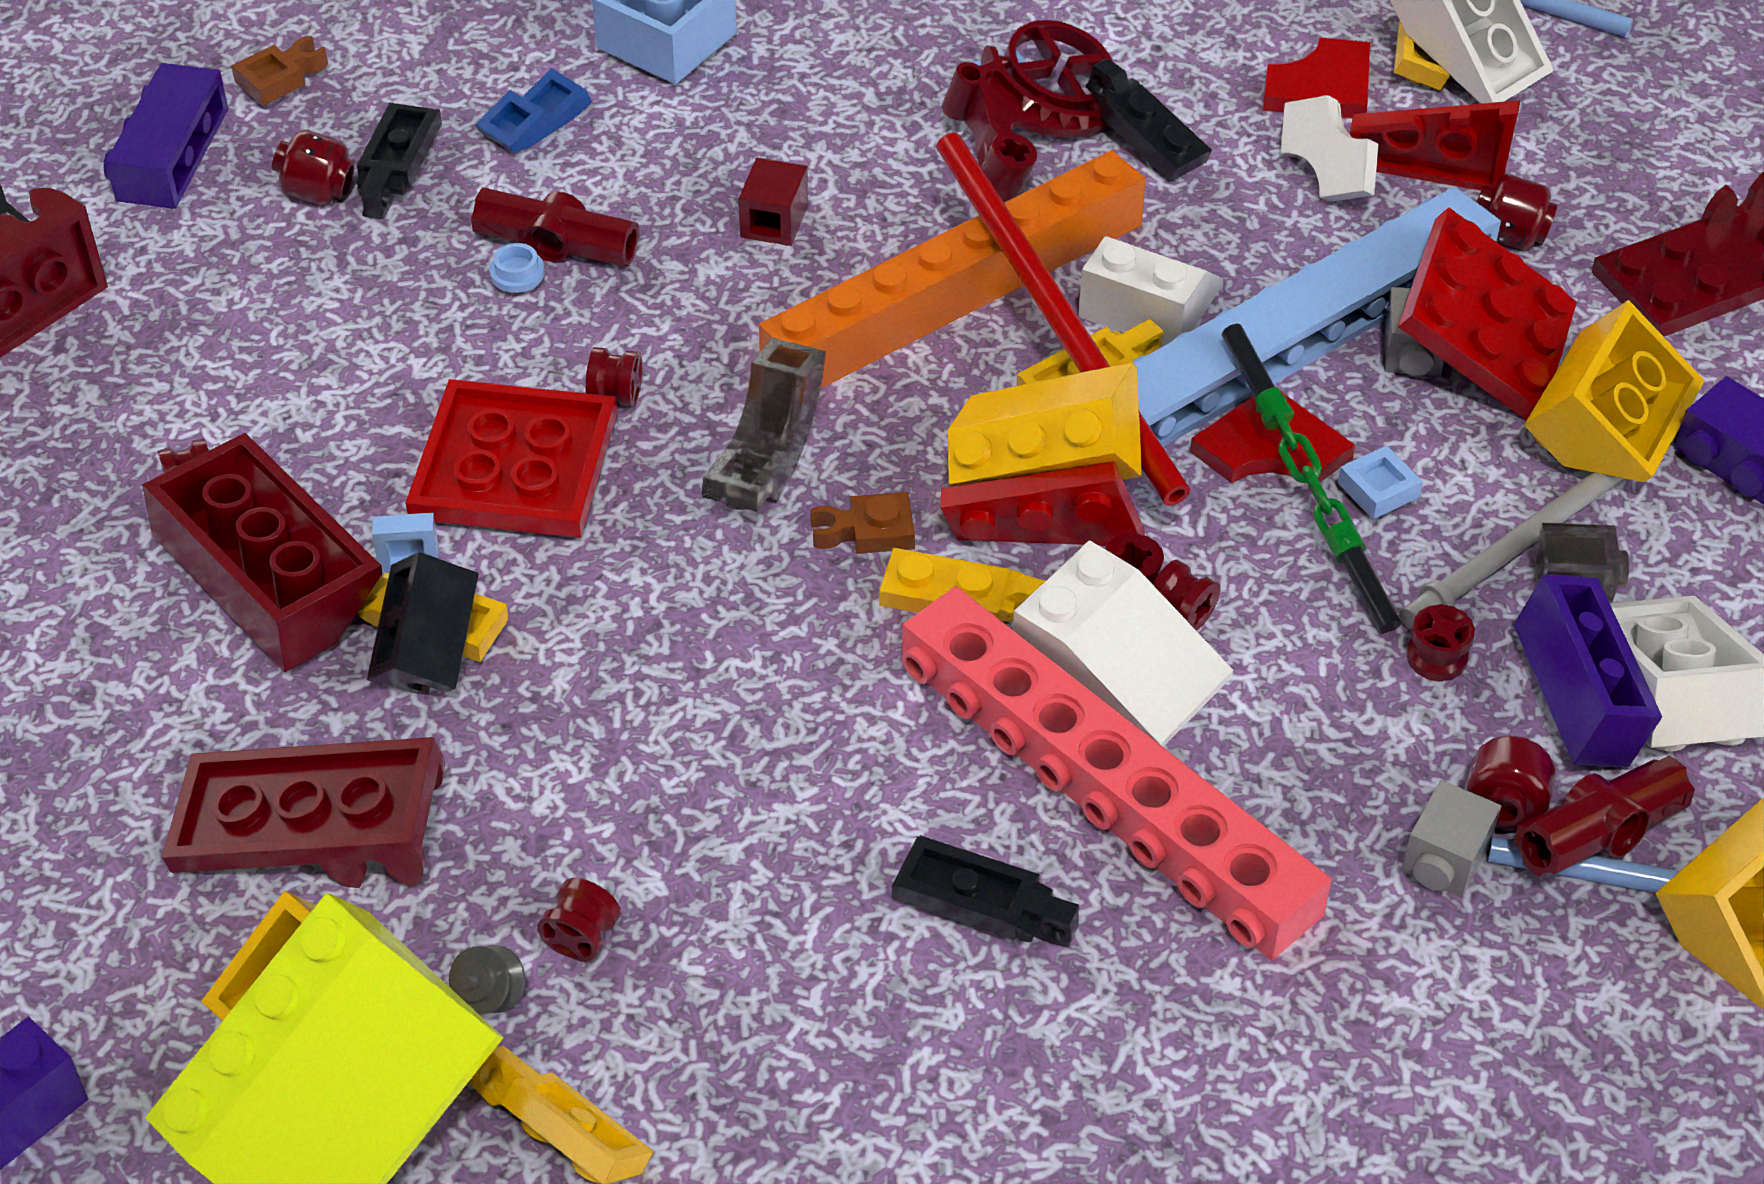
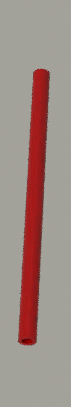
[936,132,1190,506]

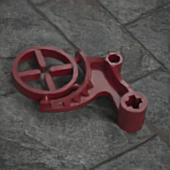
[942,20,1113,202]

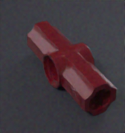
[471,187,640,267]
[1514,755,1695,877]

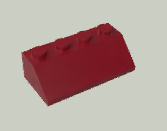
[142,433,383,672]

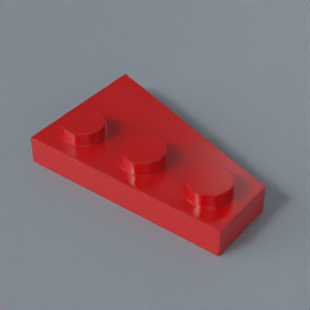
[1349,100,1521,191]
[940,461,1145,546]

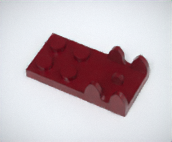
[1591,172,1764,337]
[0,188,108,358]
[161,737,445,888]

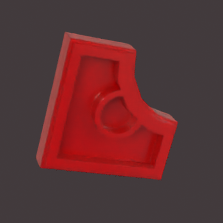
[1263,37,1371,119]
[1190,391,1355,483]

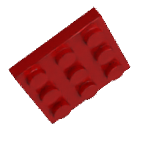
[1398,207,1577,421]
[405,379,618,538]

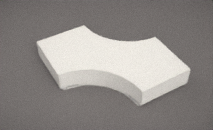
[1281,95,1378,202]

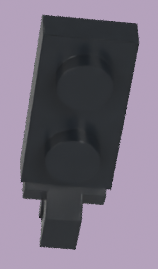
[1085,58,1212,181]
[356,103,442,219]
[892,835,1080,948]

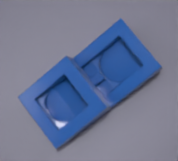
[475,68,592,153]

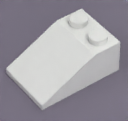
[1390,0,1554,103]
[1013,540,1233,747]
[1610,596,1764,751]

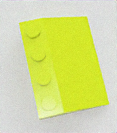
[145,892,504,1184]

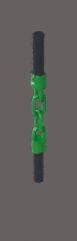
[1221,323,1402,634]

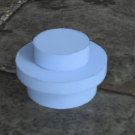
[489,243,545,292]

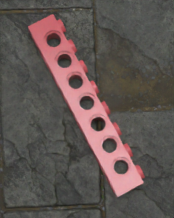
[902,586,1332,961]

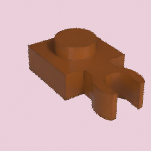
[231,36,328,106]
[810,492,915,554]

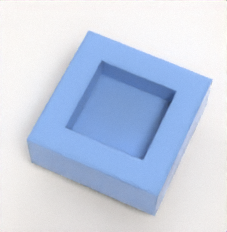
[1338,445,1423,520]
[372,513,440,573]

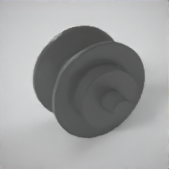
[449,945,525,1015]

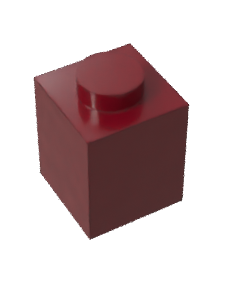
[738,157,809,246]

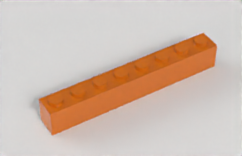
[759,150,1146,403]

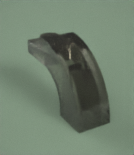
[701,337,826,512]

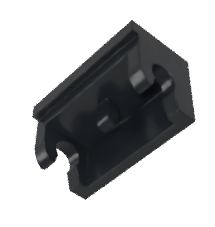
[367,552,479,695]

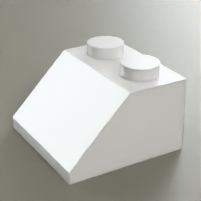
[1078,236,1223,346]

